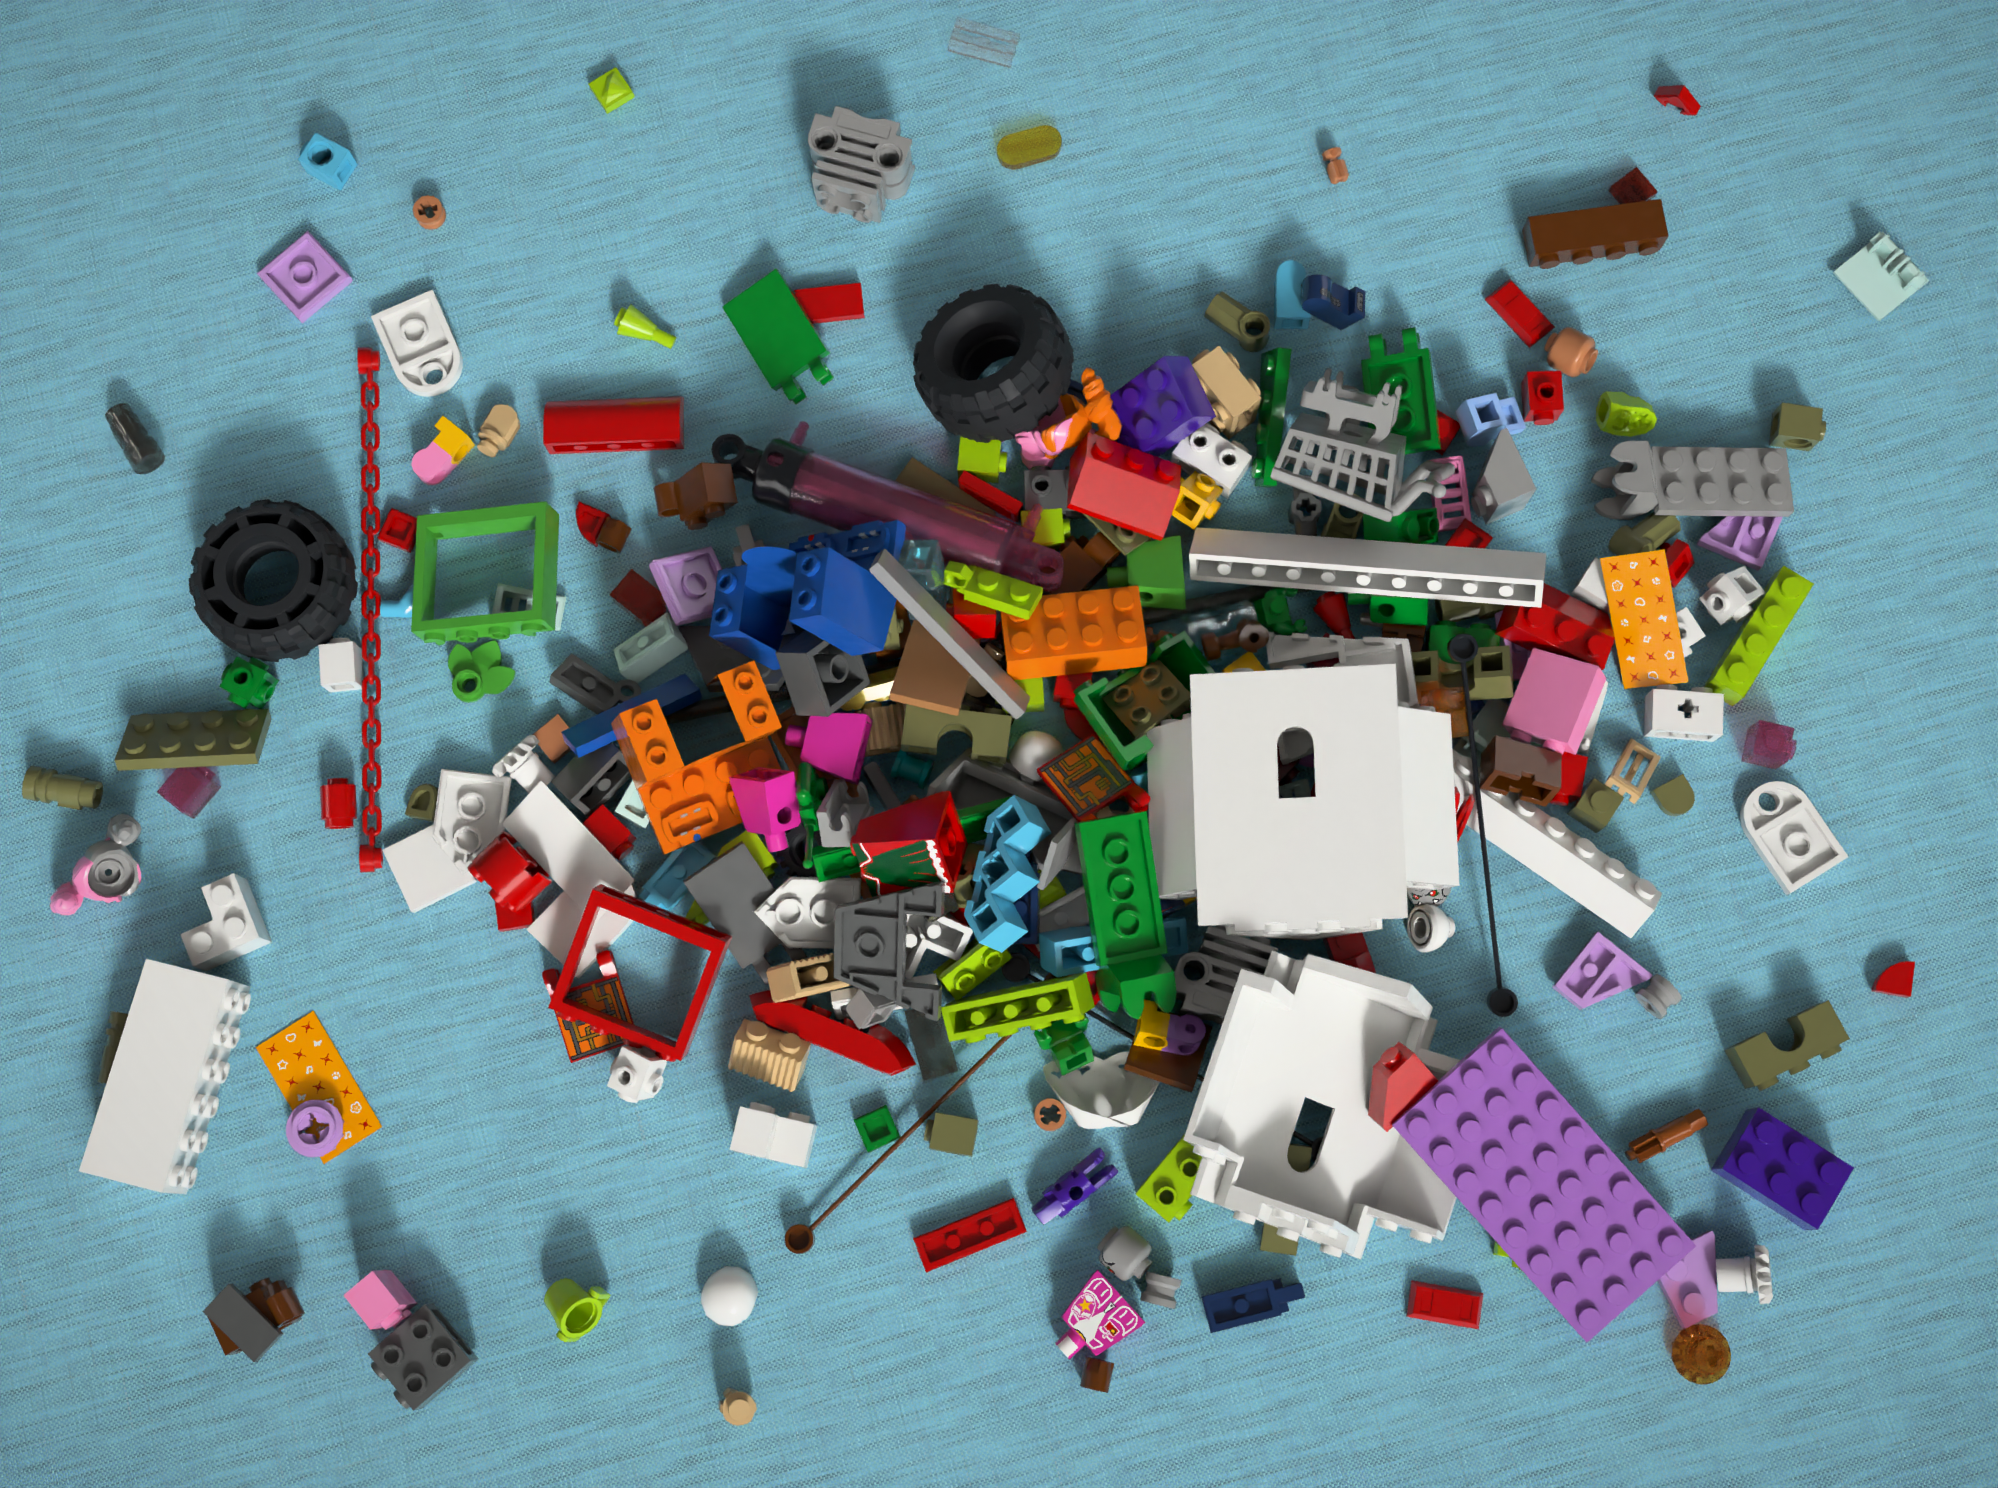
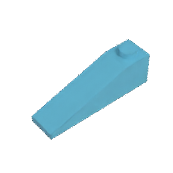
[1038,917,1188,977]

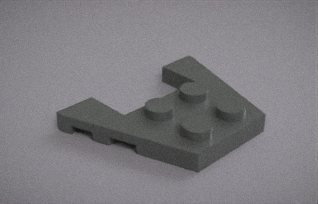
[834,881,945,1021]

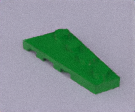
[1251,347,1292,488]

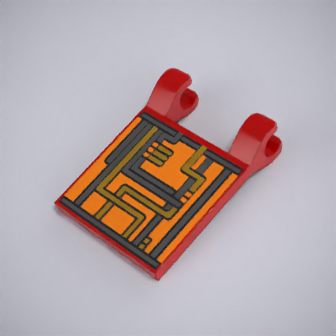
[1037,734,1151,822]
[542,950,634,1063]

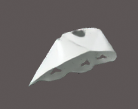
[1043,1052,1160,1129]

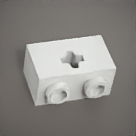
[1644,684,1724,742]

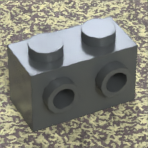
[1024,466,1087,519]
[551,742,631,817]

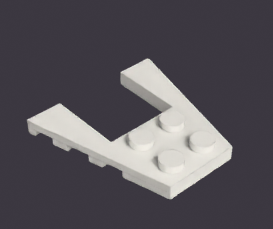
[1266,632,1419,765]

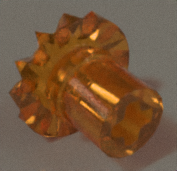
[1670,1324,1731,1384]

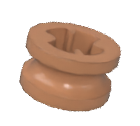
[413,195,446,230]
[1034,1098,1066,1131]

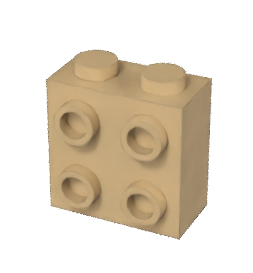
[1192,346,1261,440]

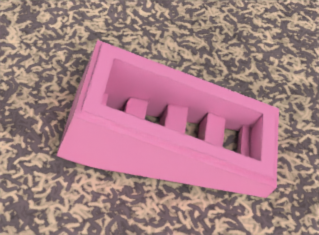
[1429,455,1472,532]

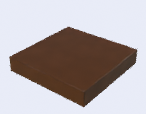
[1124,1008,1212,1093]

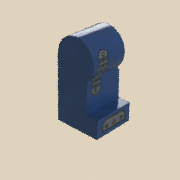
[1302,274,1366,330]

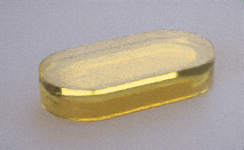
[997,125,1062,170]

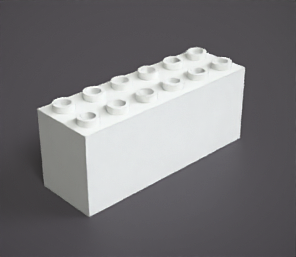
[79,959,251,1194]

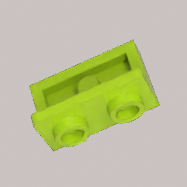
[933,938,1013,1001]

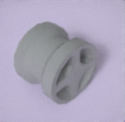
[1635,974,1682,1019]
[1140,1272,1182,1309]

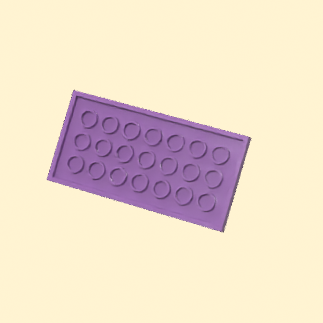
[1392,1026,1696,1343]

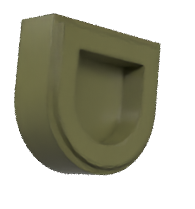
[1650,774,1695,816]
[405,783,439,822]

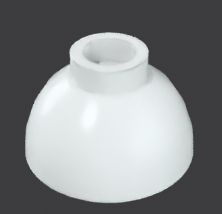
[1407,904,1455,953]

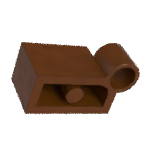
[653,462,738,530]
[1034,531,1121,595]
[207,1277,305,1356]

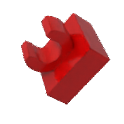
[1659,539,1695,588]

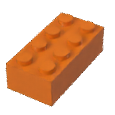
[1000,585,1147,680]

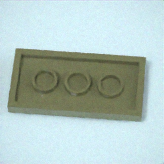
[114,708,272,771]

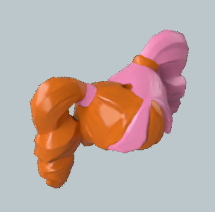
[1015,367,1122,470]

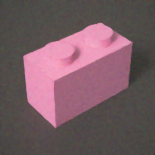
[344,1270,417,1330]

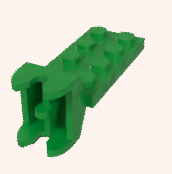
[1074,811,1177,1019]

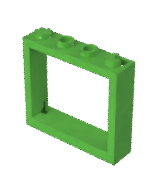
[411,501,559,646]

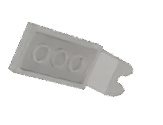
[1591,441,1794,520]

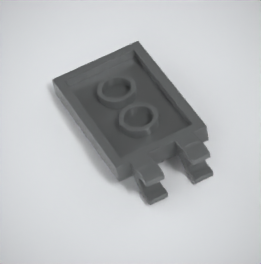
[683,841,807,984]

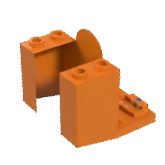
[611,660,782,855]

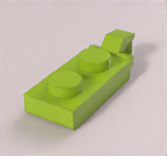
[944,561,1043,620]

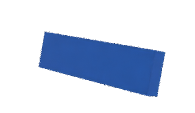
[561,673,702,758]

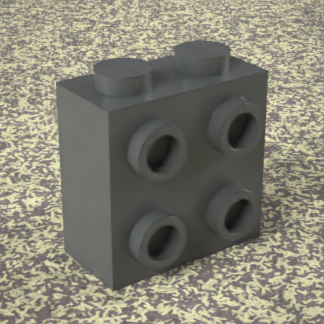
[368,1303,478,1411]

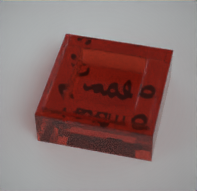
[1608,167,1658,204]

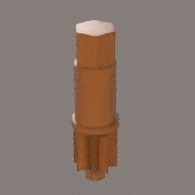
[1625,1108,1708,1163]

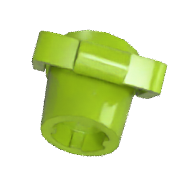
[544,1278,611,1342]

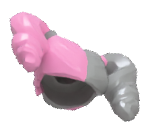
[49,813,141,916]

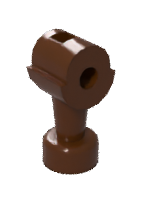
[1200,618,1269,661]

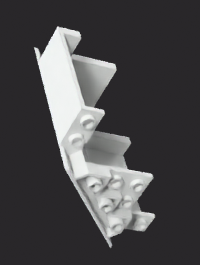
[1146,662,1460,941]
[1183,951,1461,1259]

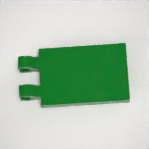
[722,269,834,404]
[1361,327,1441,455]

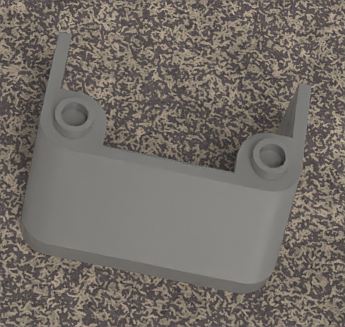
[926,747,1078,890]

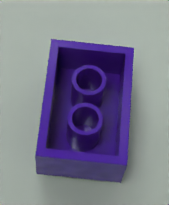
[1110,356,1216,457]
[1711,1107,1854,1230]

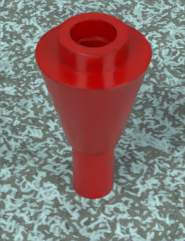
[1313,591,1355,639]

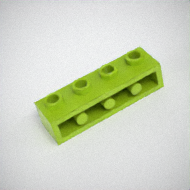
[941,972,1095,1044]
[1135,1132,1202,1223]

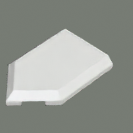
[432,769,512,875]
[754,877,861,949]

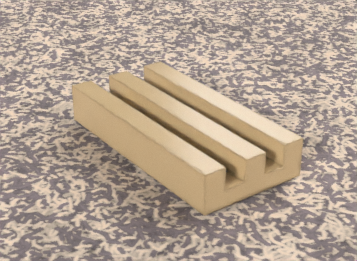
[1604,738,1661,804]

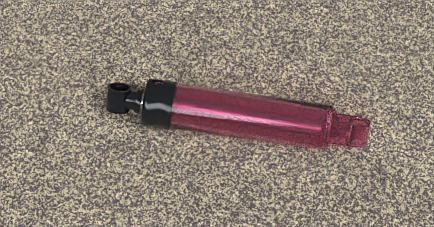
[711,421,1064,592]

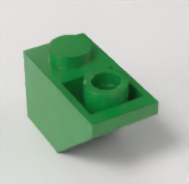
[1363,508,1439,544]

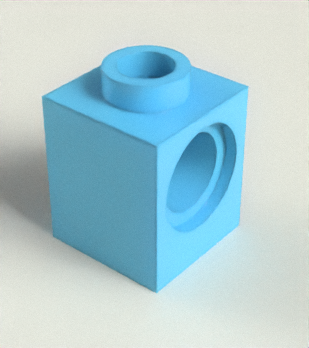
[298,132,358,191]

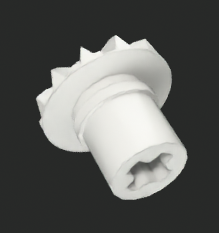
[492,735,556,794]
[1716,1245,1773,1304]

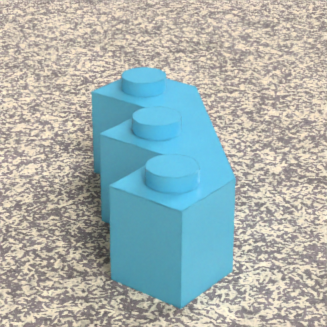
[964,795,1051,953]

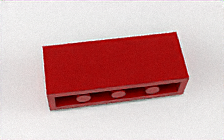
[543,396,684,454]

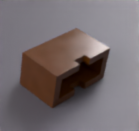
[1480,735,1562,807]

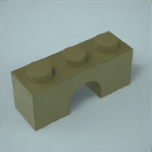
[1411,645,1514,704]
[901,704,1012,764]
[1724,1000,1850,1091]

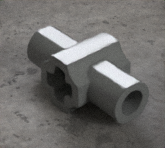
[1288,475,1321,536]

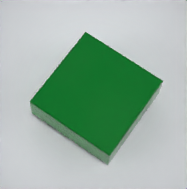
[854,1105,900,1153]

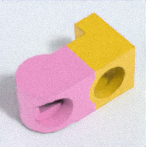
[411,416,475,485]

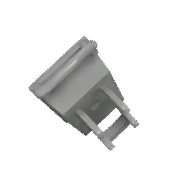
[1271,368,1455,522]

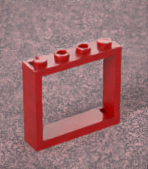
[548,884,732,1062]

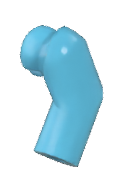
[380,584,414,618]

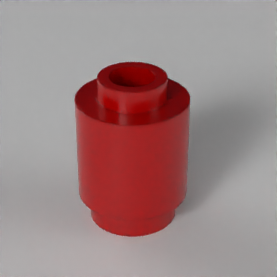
[320,778,357,829]

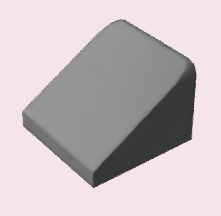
[846,989,897,1029]

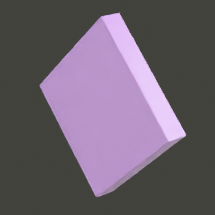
[257,231,353,323]
[649,546,722,626]

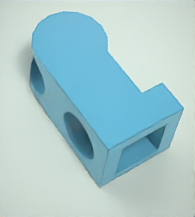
[1274,260,1310,329]

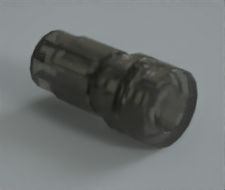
[105,403,165,474]

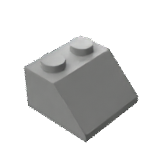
[1471,428,1536,525]

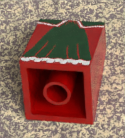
[850,791,968,897]

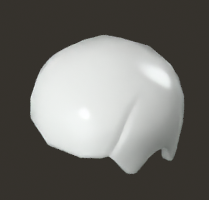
[1009,731,1064,781]
[701,1266,758,1326]

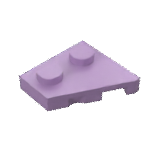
[1658,1231,1718,1329]

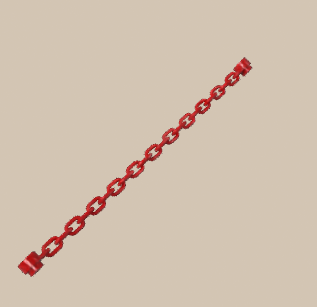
[357,347,383,873]

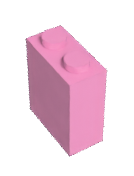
[1502,648,1607,755]

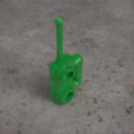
[796,762,829,869]

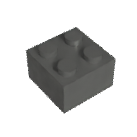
[775,630,871,717]

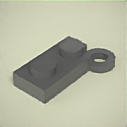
[550,653,641,715]

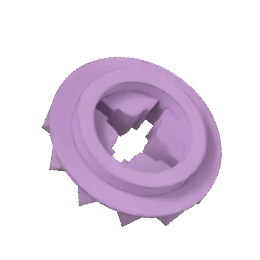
[286,1100,345,1157]

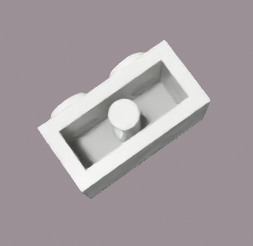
[1171,423,1252,499]

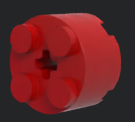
[467,831,552,913]

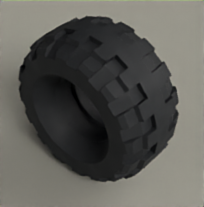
[913,284,1074,443]
[189,499,358,662]

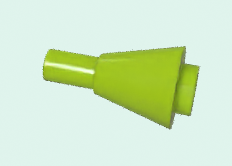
[614,304,677,349]

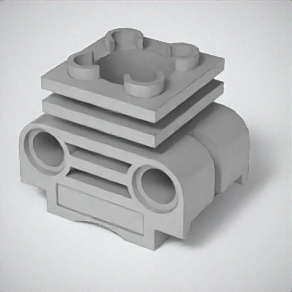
[808,106,915,223]
[1174,925,1278,1026]

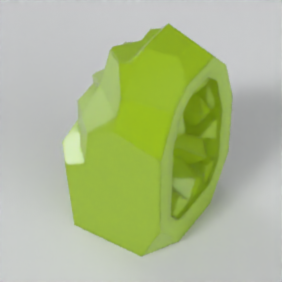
[1596,391,1657,437]

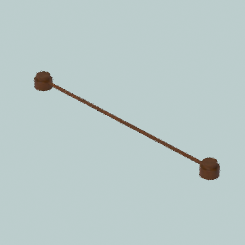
[785,973,1068,1254]

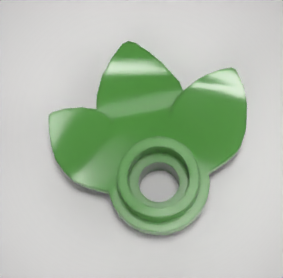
[448,640,516,703]

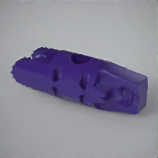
[1031,1147,1119,1225]

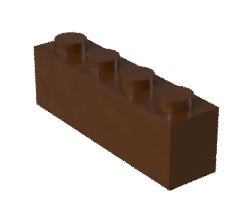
[1522,199,1669,269]

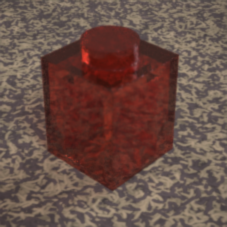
[609,569,667,627]

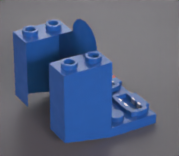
[709,520,906,670]

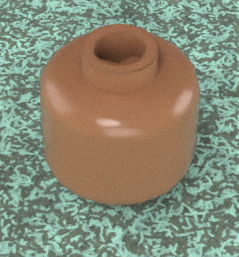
[1544,327,1598,377]

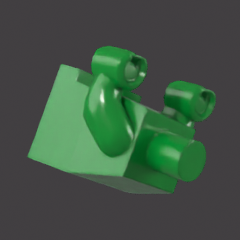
[1252,587,1307,636]
[1034,1013,1094,1076]

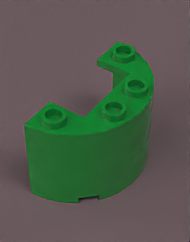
[1073,631,1215,771]

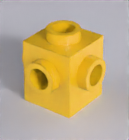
[1172,471,1223,530]

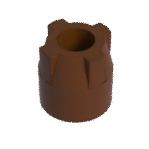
[595,517,632,554]
[1080,1357,1114,1393]

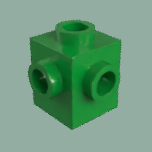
[219,656,279,709]

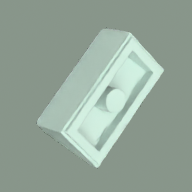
[613,612,688,684]

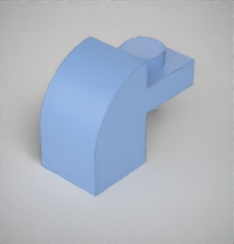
[1455,393,1526,447]

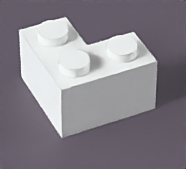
[180,873,272,971]
[905,910,973,980]
[729,1102,817,1168]

